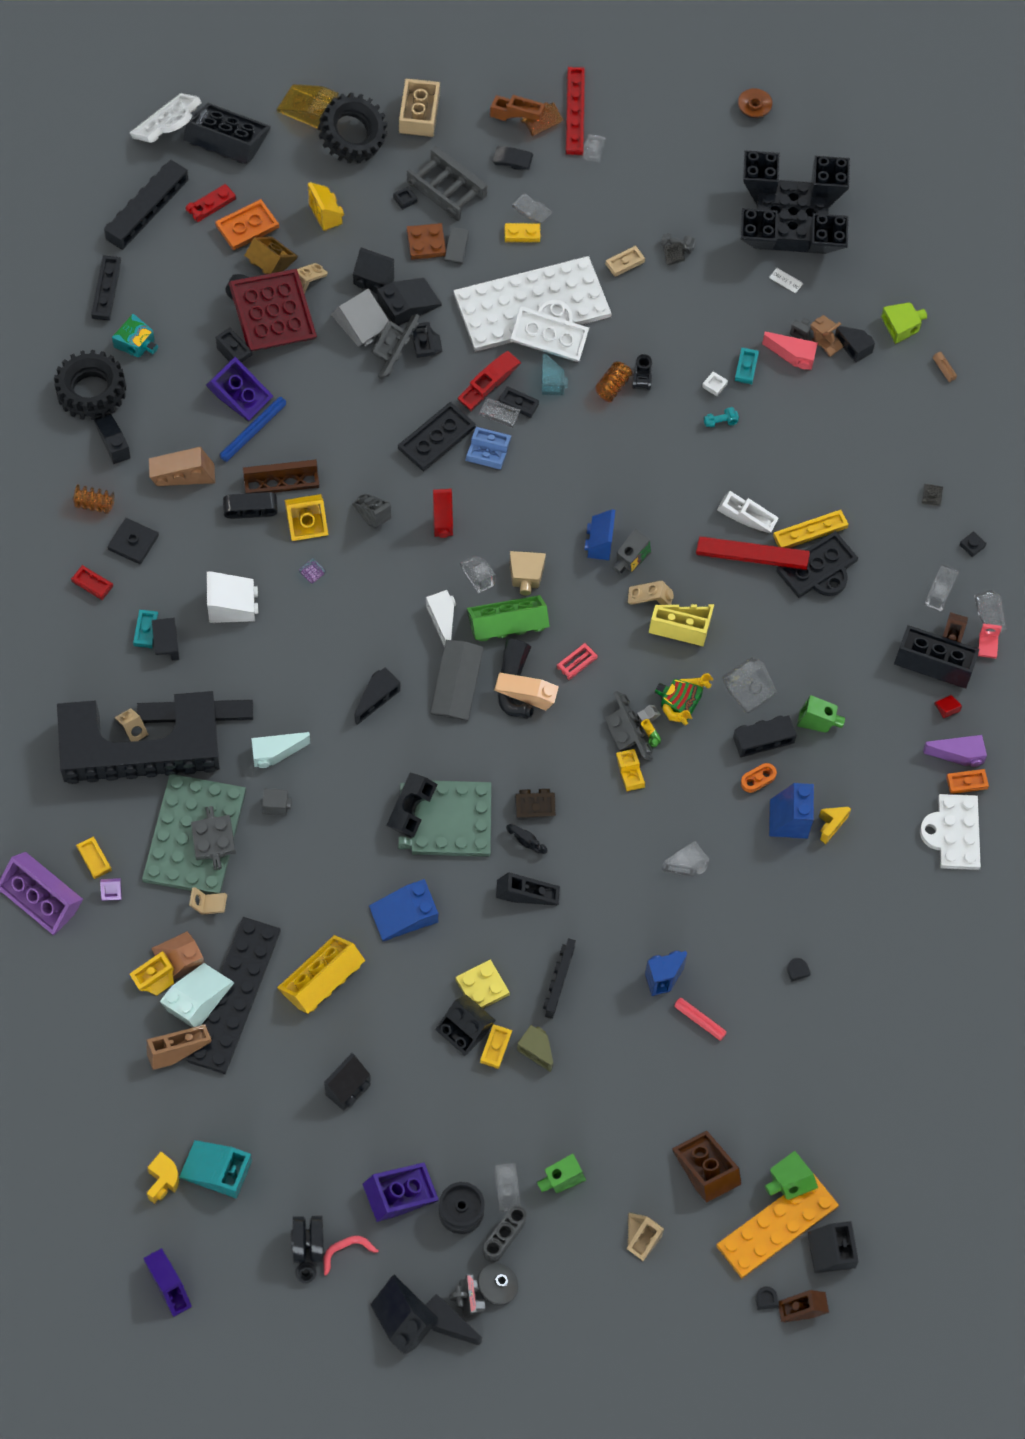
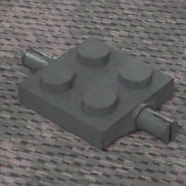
[191,806,236,870]

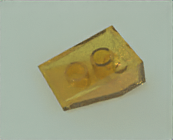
[277,84,339,128]

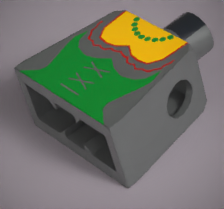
[613,529,651,575]

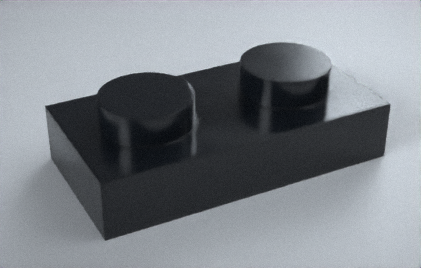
[499,386,539,418]

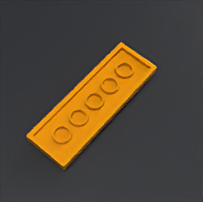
[716,1173,839,1279]

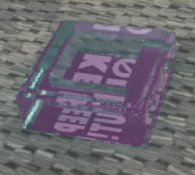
[299,558,326,584]

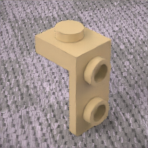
[297,263,328,294]
[628,581,674,605]

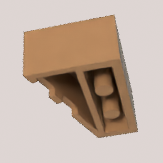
[149,447,215,486]

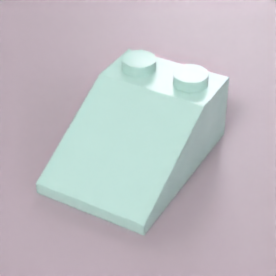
[160,963,234,1028]

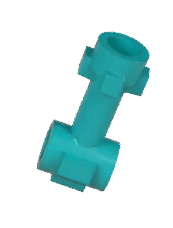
[704,407,739,428]

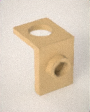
[115,708,149,742]
[189,887,227,915]

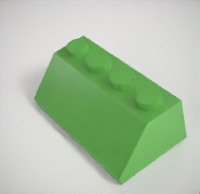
[467,595,550,641]

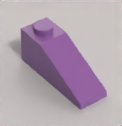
[923,735,987,767]

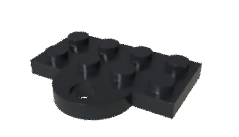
[776,531,858,598]

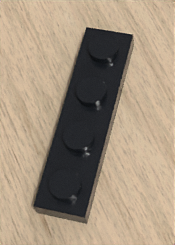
[91,255,121,321]
[543,938,576,1019]

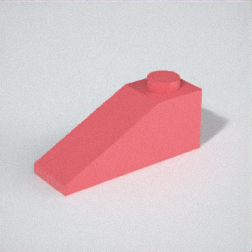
[762,331,818,370]

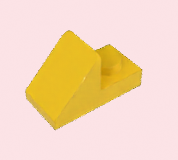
[819,807,851,844]

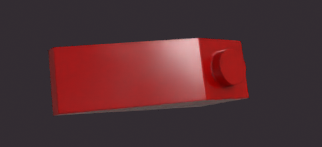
[433,489,453,538]

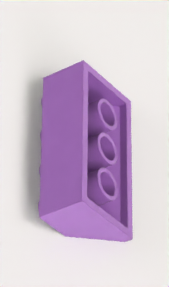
[0,852,83,935]

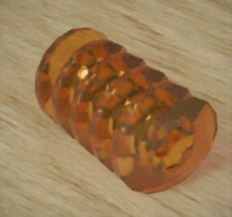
[595,362,632,402]
[73,484,115,514]

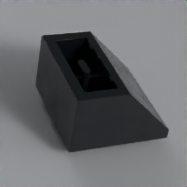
[435,995,496,1056]
[808,1221,859,1273]

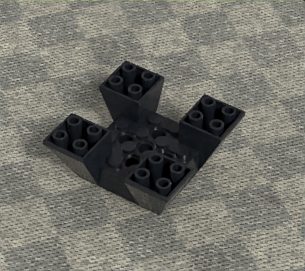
[741,150,850,254]

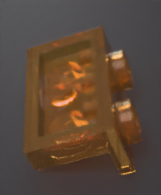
[521,102,563,137]

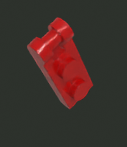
[185,184,236,222]

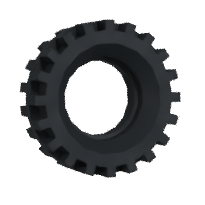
[318,93,388,164]
[54,350,126,420]

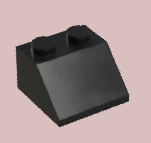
[353,247,394,294]
[324,1053,371,1111]

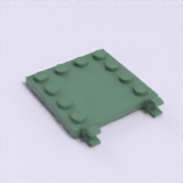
[398,781,491,857]

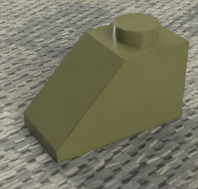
[517,1025,553,1072]

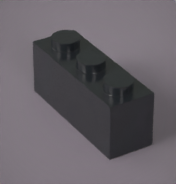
[733,715,797,758]

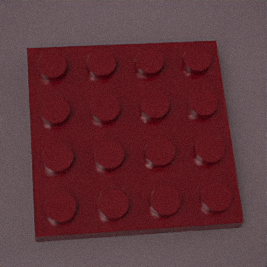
[228,269,317,351]

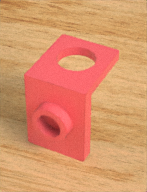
[978,624,1002,659]

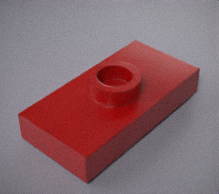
[71,565,113,600]

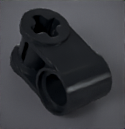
[632,354,652,390]

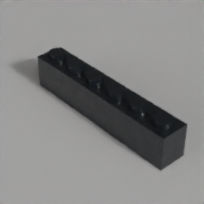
[104,160,189,250]

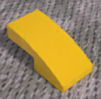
[616,749,645,792]

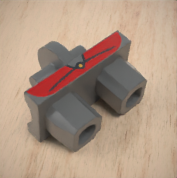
[450,1275,485,1318]

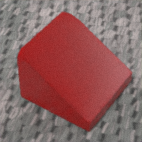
[935,695,962,719]

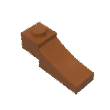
[490,95,546,121]

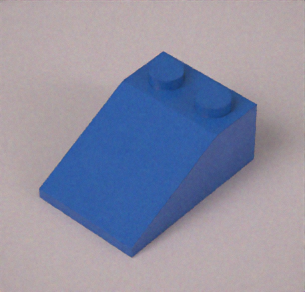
[369,879,438,942]

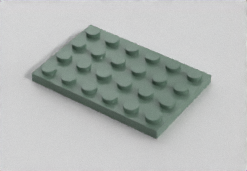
[142,774,246,894]

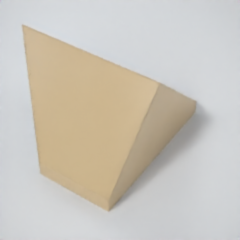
[627,1213,664,1261]

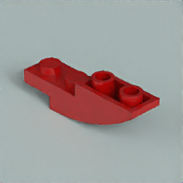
[458,351,521,411]

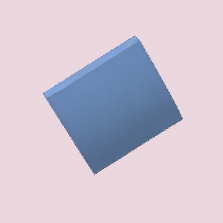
[466,427,511,470]

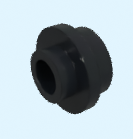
[295,1262,316,1283]

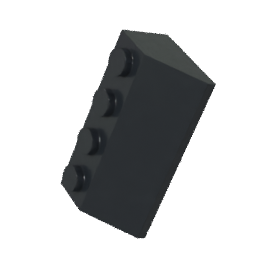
[894,625,980,689]

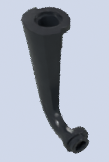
[498,639,534,719]

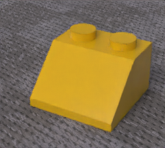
[308,182,344,231]
[284,494,328,541]

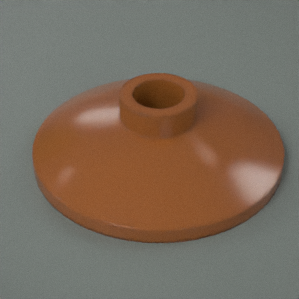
[738,88,772,117]

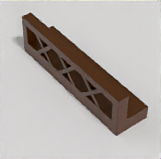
[243,459,320,493]

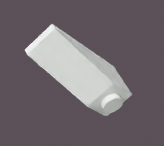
[426,590,456,647]

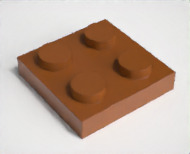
[407,223,446,260]

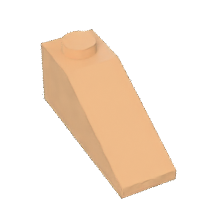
[494,673,559,711]

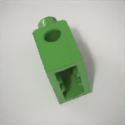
[797,695,845,732]
[765,1151,818,1200]
[537,1154,586,1193]

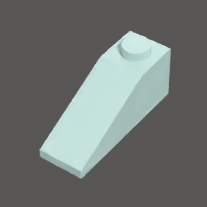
[251,732,310,768]

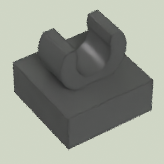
[790,318,811,340]

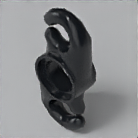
[506,824,548,854]

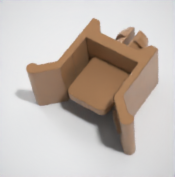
[810,315,843,357]

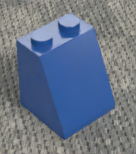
[769,783,814,839]

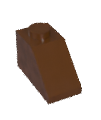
[942,612,968,643]
[778,1290,829,1322]

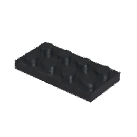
[398,402,476,472]

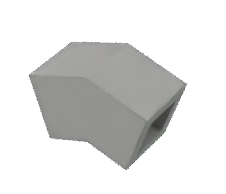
[637,705,661,728]

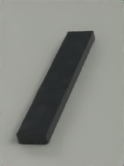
[137,700,253,723]

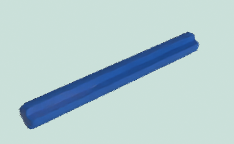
[219,397,286,462]

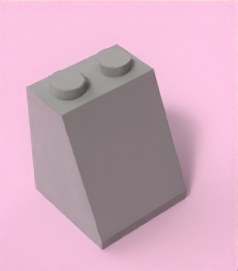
[331,289,389,347]

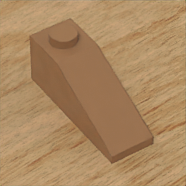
[147,1025,211,1070]

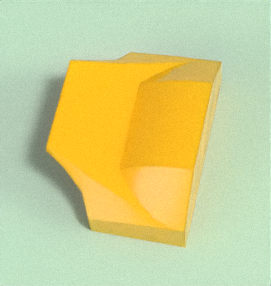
[130,951,174,996]

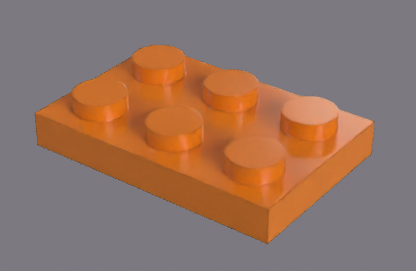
[215,199,279,251]

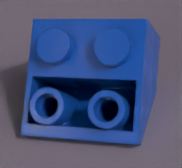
[645,950,687,996]

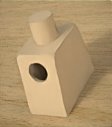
[510,551,546,596]

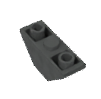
[352,494,391,528]

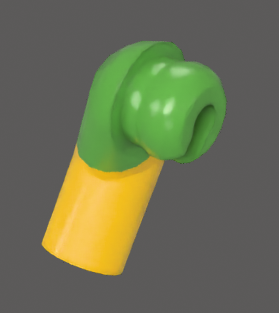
[641,719,661,747]

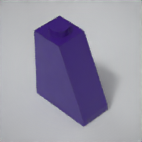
[143,1248,192,1317]

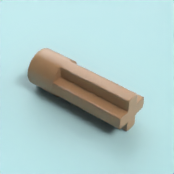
[933,352,957,382]

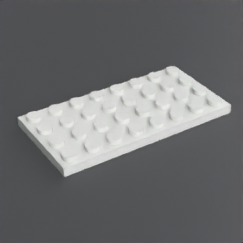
[453,256,611,352]

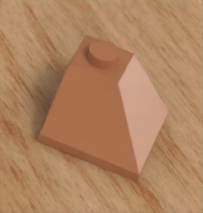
[151,931,204,981]

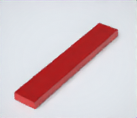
[566,67,585,155]
[696,536,810,570]

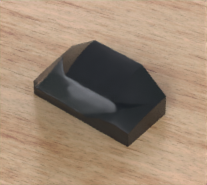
[412,322,442,358]

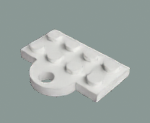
[130,93,202,143]
[510,300,589,363]
[920,794,981,870]

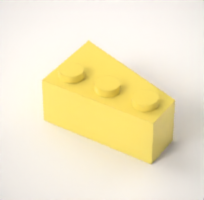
[649,604,714,647]

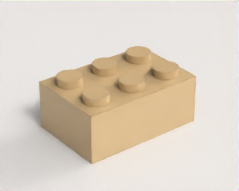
[399,79,440,137]

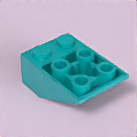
[179,1140,252,1199]

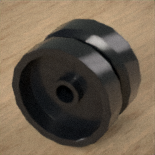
[439,1182,485,1234]
[291,1216,323,1263]

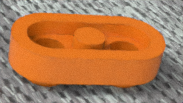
[741,763,777,793]

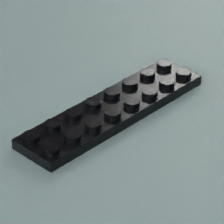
[187,917,281,1075]

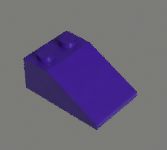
[206,357,273,421]
[362,1162,439,1222]

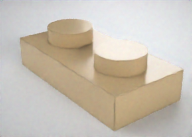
[605,246,645,277]

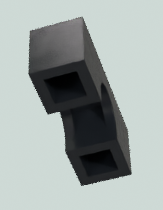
[386,772,438,837]

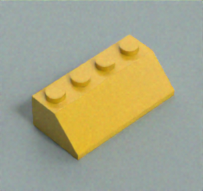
[277,935,366,1014]

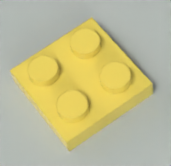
[455,959,510,1009]

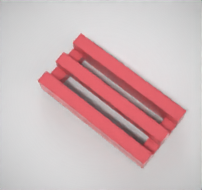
[557,643,598,680]

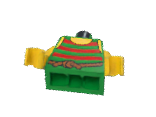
[655,673,713,726]

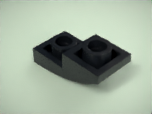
[493,146,533,170]

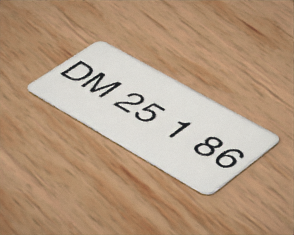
[769,268,803,293]

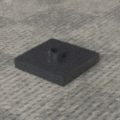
[107,518,159,565]

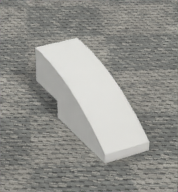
[717,491,779,533]

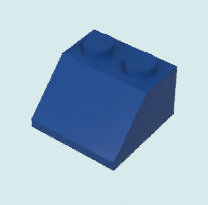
[585,509,616,560]

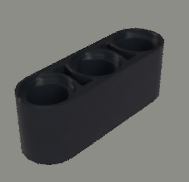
[223,492,278,519]

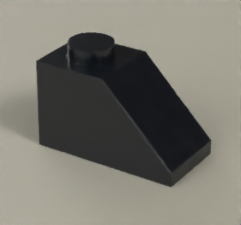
[835,326,875,363]

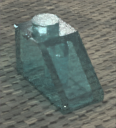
[542,354,568,395]

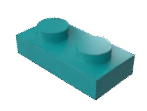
[735,348,759,384]
[133,609,159,648]

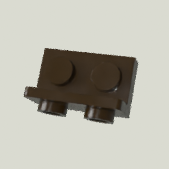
[515,788,556,818]

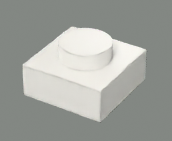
[702,371,728,396]

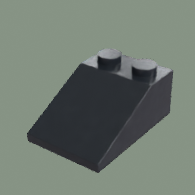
[377,278,442,326]
[370,1274,439,1355]

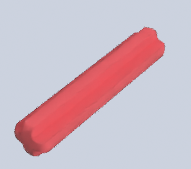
[674,998,726,1040]

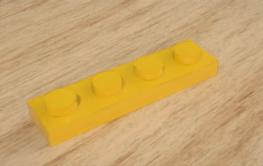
[773,509,849,548]

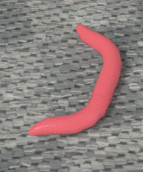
[323,1236,379,1276]

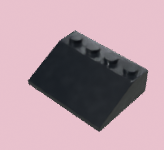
[183,103,271,164]

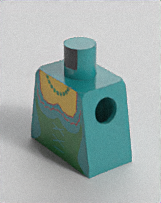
[112,314,158,357]

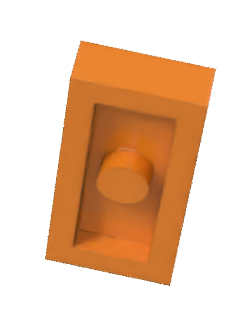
[946,769,989,794]

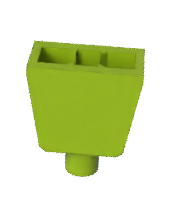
[881,302,927,344]

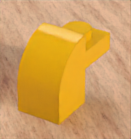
[147,1152,179,1204]

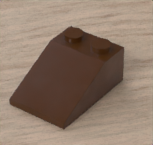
[672,1131,741,1203]

